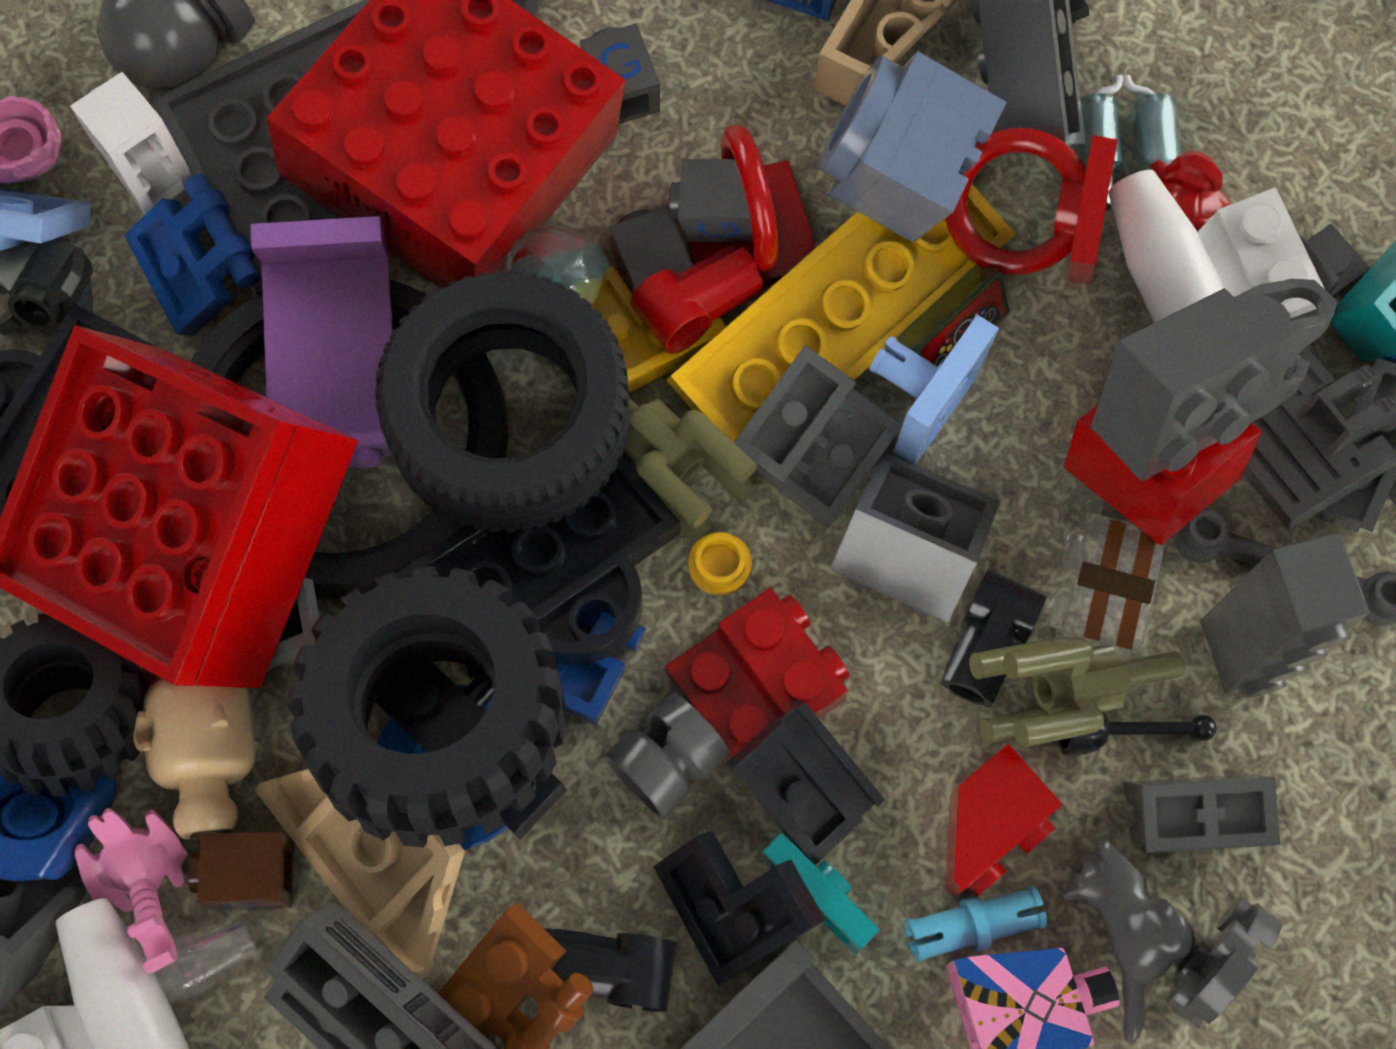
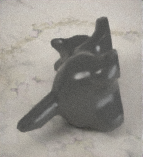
[1061,837,1195,1042]

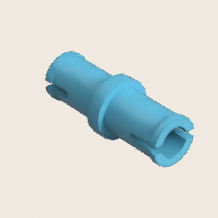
[904,886,1047,963]

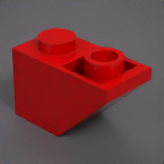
[945,743,1063,899]

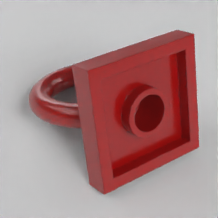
[683,124,816,288]
[945,128,1118,285]

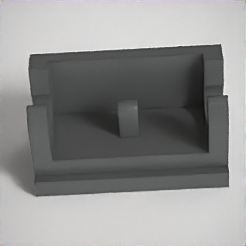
[1124,774,1280,853]

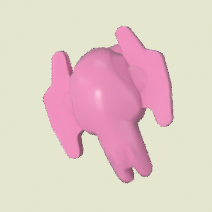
[75,808,187,974]

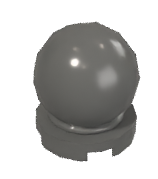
[97,0,255,90]

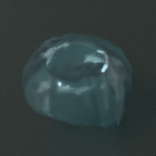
[501,226,609,307]

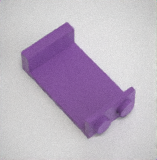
[250,216,393,468]

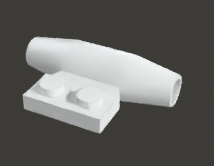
[1108,170,1325,323]
[0,898,190,1049]

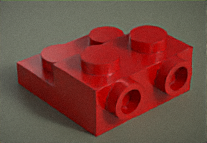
[665,587,850,760]

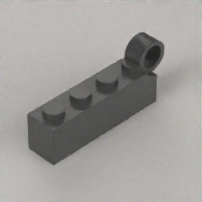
[971,0,1086,156]

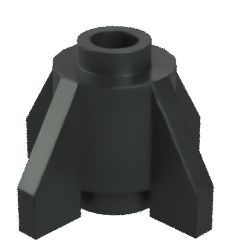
[0,238,93,336]

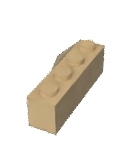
[814,0,958,106]

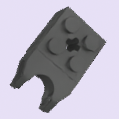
[1091,279,1338,482]

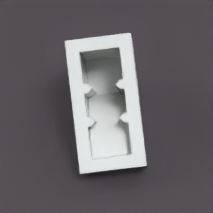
[70,72,193,215]

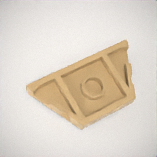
[254,769,465,980]

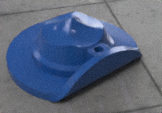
[0,773,117,881]

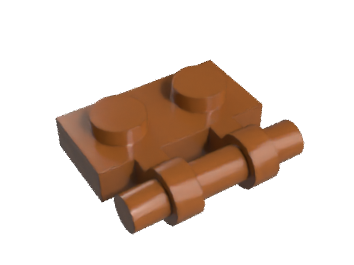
[438,902,593,1049]

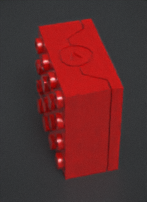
[267,0,626,288]
[0,325,359,688]

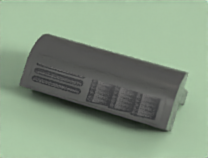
[264,902,498,1049]

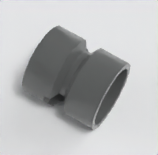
[604,692,730,819]

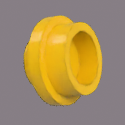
[688,532,752,596]

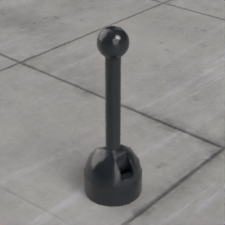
[1059,712,1217,755]

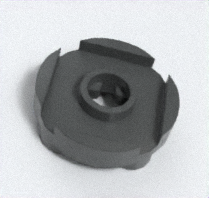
[1167,896,1282,1030]

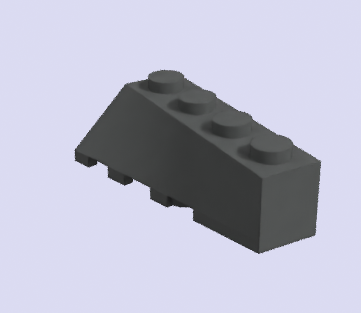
[1200,532,1370,698]

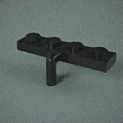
[375,662,567,840]

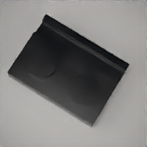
[726,698,885,865]

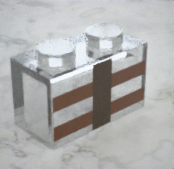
[1047,513,1166,661]

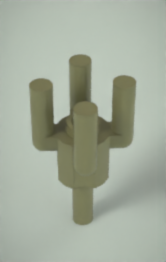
[623,397,759,544]
[969,639,1185,748]

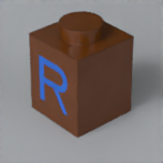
[188,832,294,910]

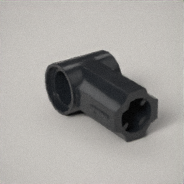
[940,569,1047,708]
[545,928,677,1012]

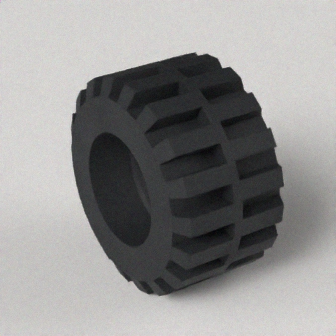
[0,613,148,797]

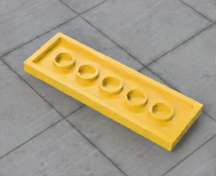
[666,184,1015,442]

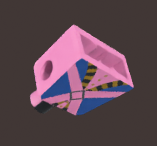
[946,948,1120,1049]

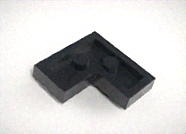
[653,831,826,986]

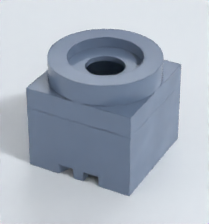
[818,51,1007,242]

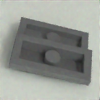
[734,345,903,528]

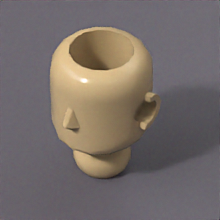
[133,678,260,840]

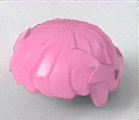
[0,96,61,185]

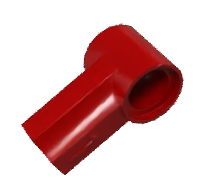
[630,244,763,354]

